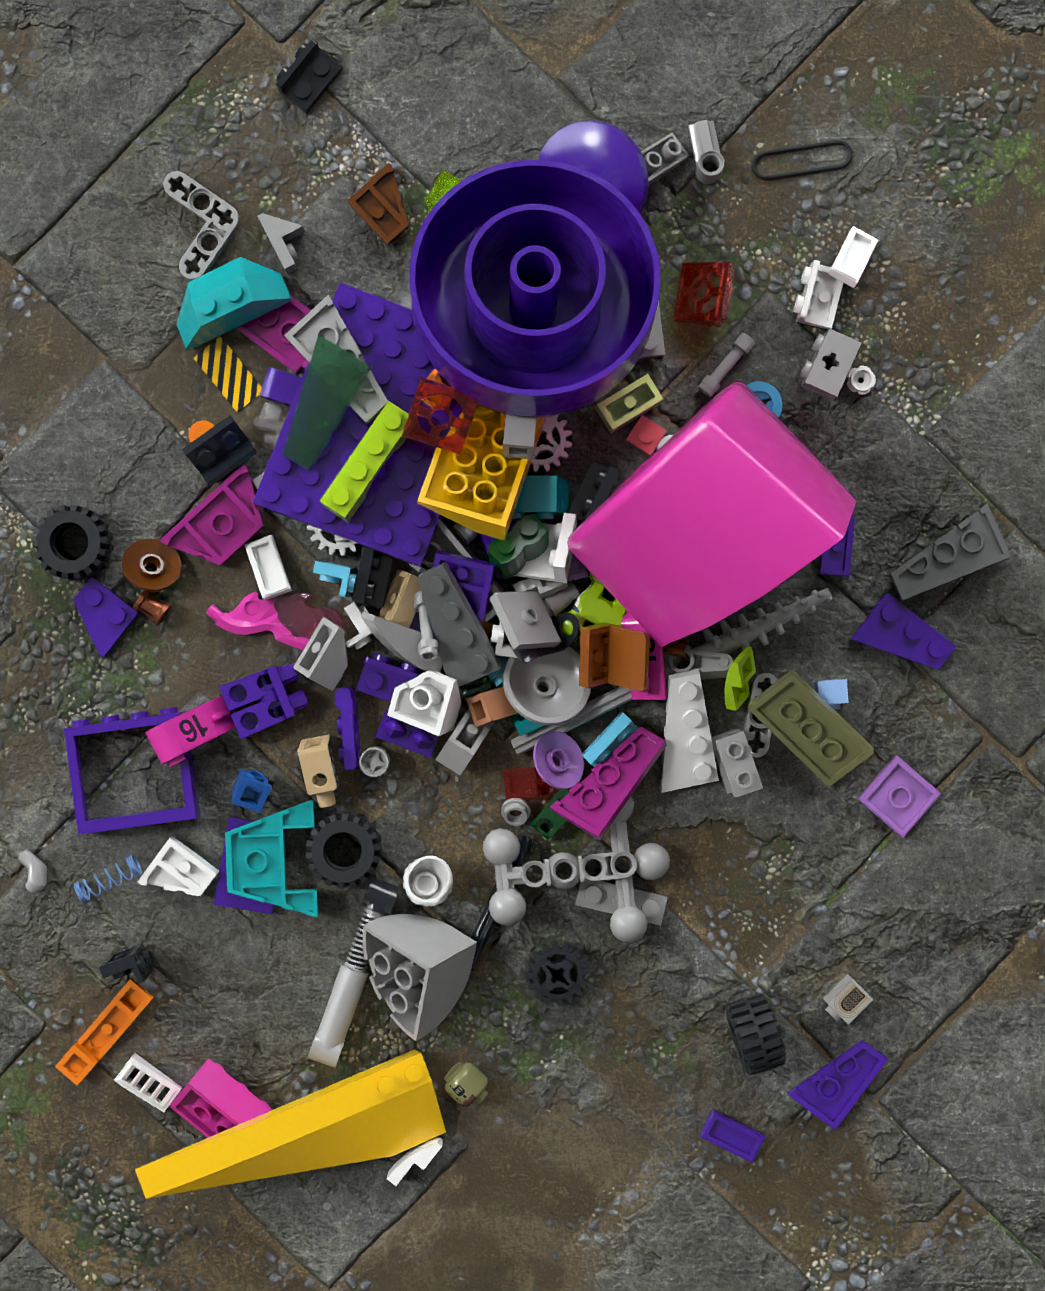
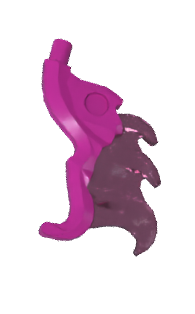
[205,592,342,651]

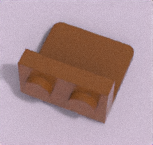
[579,622,650,692]

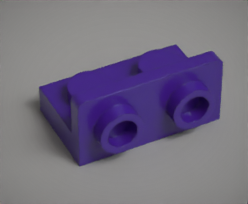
[356,653,421,702]

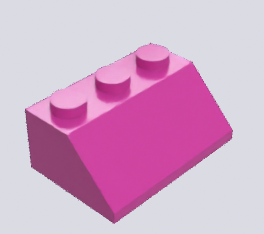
[169,1058,272,1138]

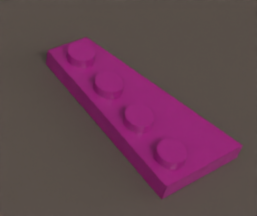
[550,727,667,840]

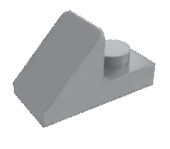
[258,213,305,274]

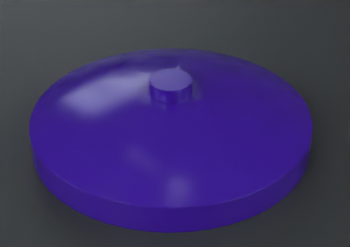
[538,120,649,215]

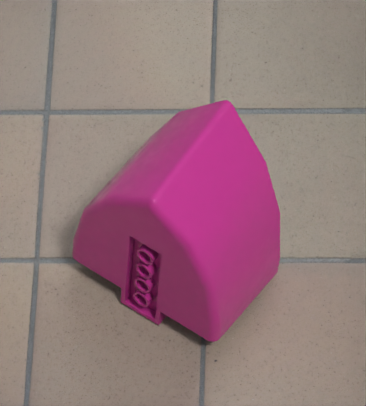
[567,382,856,647]

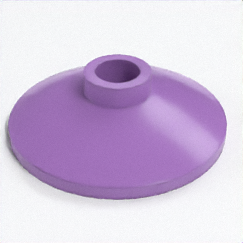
[533,731,584,789]

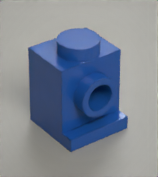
[232,769,271,813]

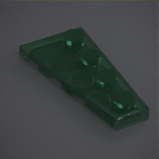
[283,334,372,471]

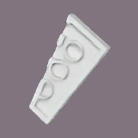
[660,669,719,793]

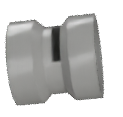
[359,746,390,777]

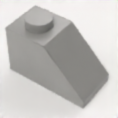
[293,617,348,691]
[435,708,494,775]

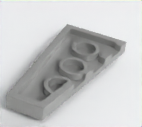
[284,295,388,424]

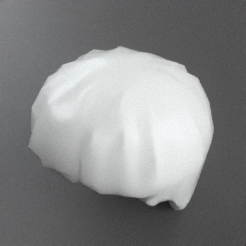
[403,856,453,907]

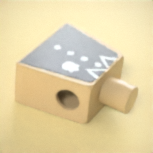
[297,734,339,808]

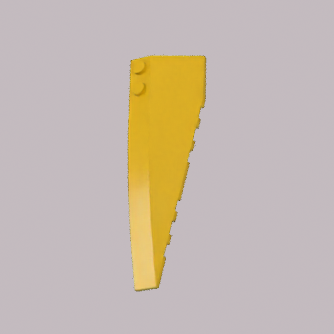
[135,1050,446,1199]

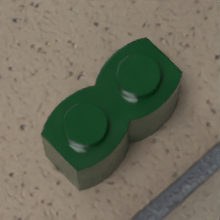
[488,514,549,579]

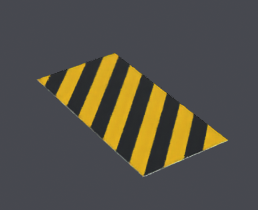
[193,336,262,412]

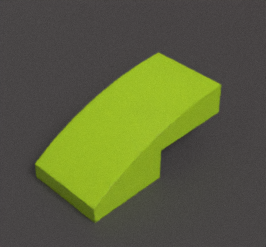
[724,647,756,711]

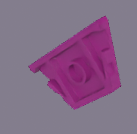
[160,463,265,566]

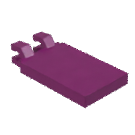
[235,295,311,375]

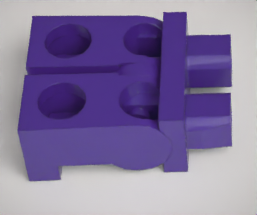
[219,664,310,739]

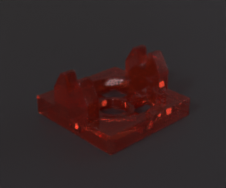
[674,262,736,328]
[402,377,478,455]

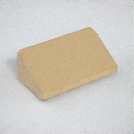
[378,569,421,628]

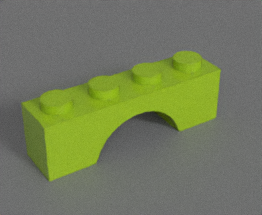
[320,401,416,523]

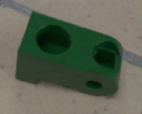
[530,787,572,840]

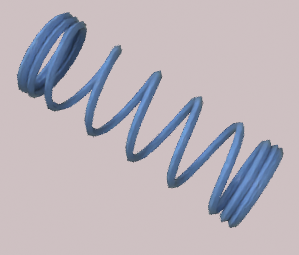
[74,854,142,904]

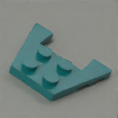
[225,800,319,917]

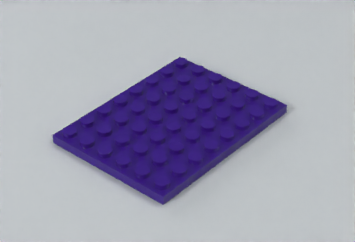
[252,283,469,568]

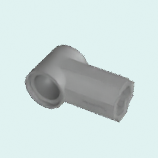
[688,120,724,184]

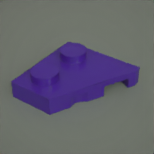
[73,577,140,658]

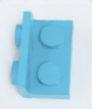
[313,561,357,597]
[582,712,639,767]

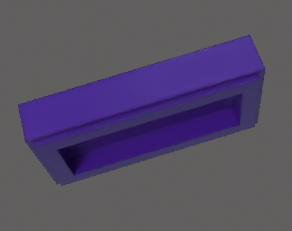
[699,1109,765,1163]

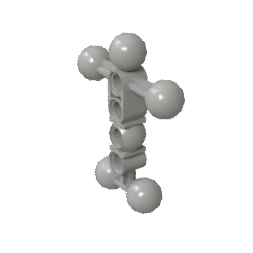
[483,796,670,943]

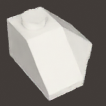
[388,670,461,736]

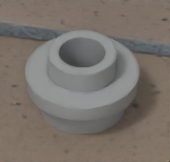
[501,798,531,826]

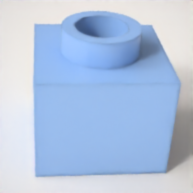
[813,679,849,710]

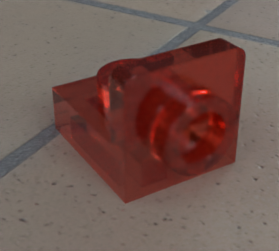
[503,767,551,799]

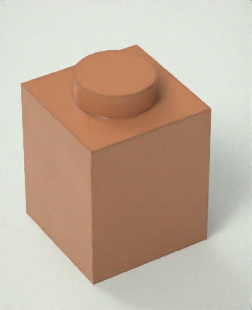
[467,687,518,727]

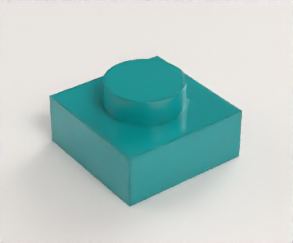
[511,713,544,736]

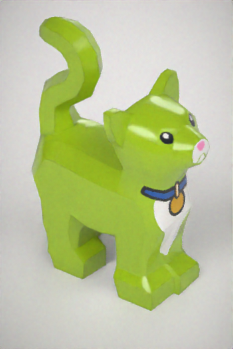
[556,576,628,642]

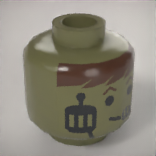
[444,1062,488,1107]

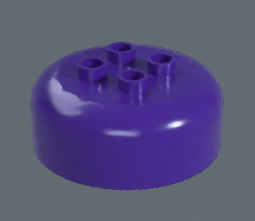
[409,160,660,417]

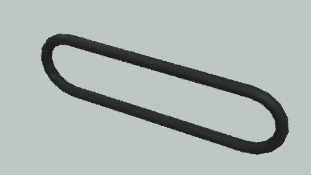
[752,140,853,180]

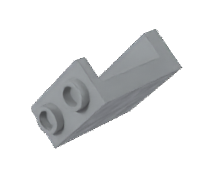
[711,728,763,797]

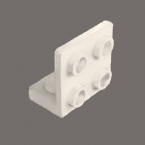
[514,513,577,583]

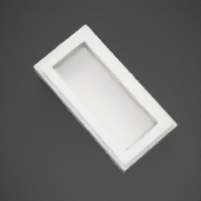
[828,226,878,288]
[244,535,292,601]

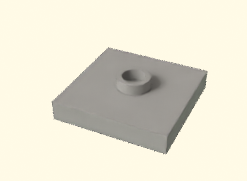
[490,591,561,650]

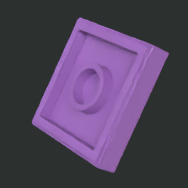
[857,755,941,838]

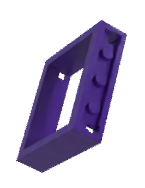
[64,707,201,835]

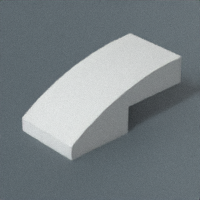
[387,1136,443,1186]

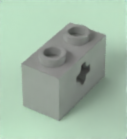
[800,328,861,401]

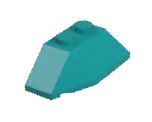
[177,257,292,351]

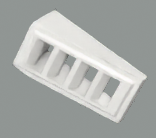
[114,1053,182,1112]

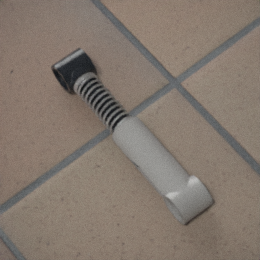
[307,877,400,1068]

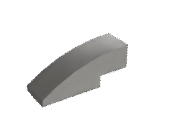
[361,611,443,673]

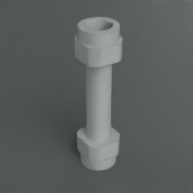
[697,332,756,398]
[414,591,438,661]

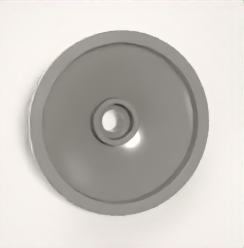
[503,646,591,725]

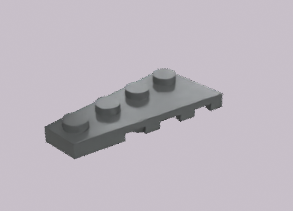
[889,504,1011,602]
[418,562,503,687]

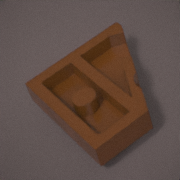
[347,163,409,247]

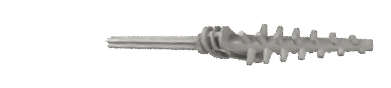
[511,588,832,756]

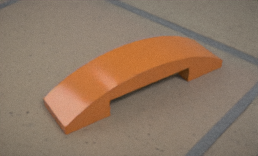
[55,978,154,1086]

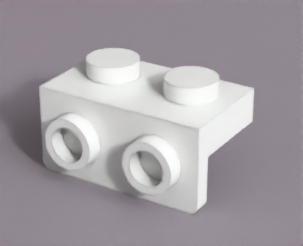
[793,260,843,330]

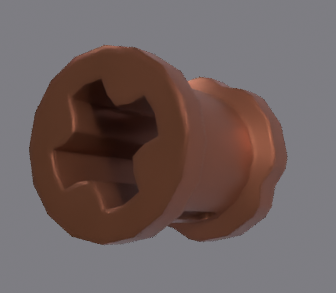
[132,590,172,626]

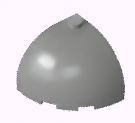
[363,914,477,1041]

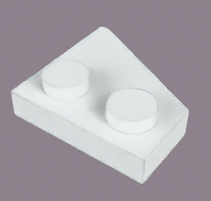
[138,836,219,896]

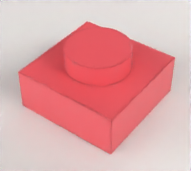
[626,415,667,456]

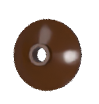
[121,538,182,591]

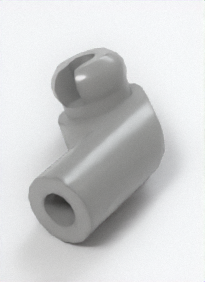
[17,849,47,894]

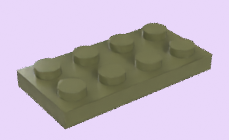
[748,669,874,787]

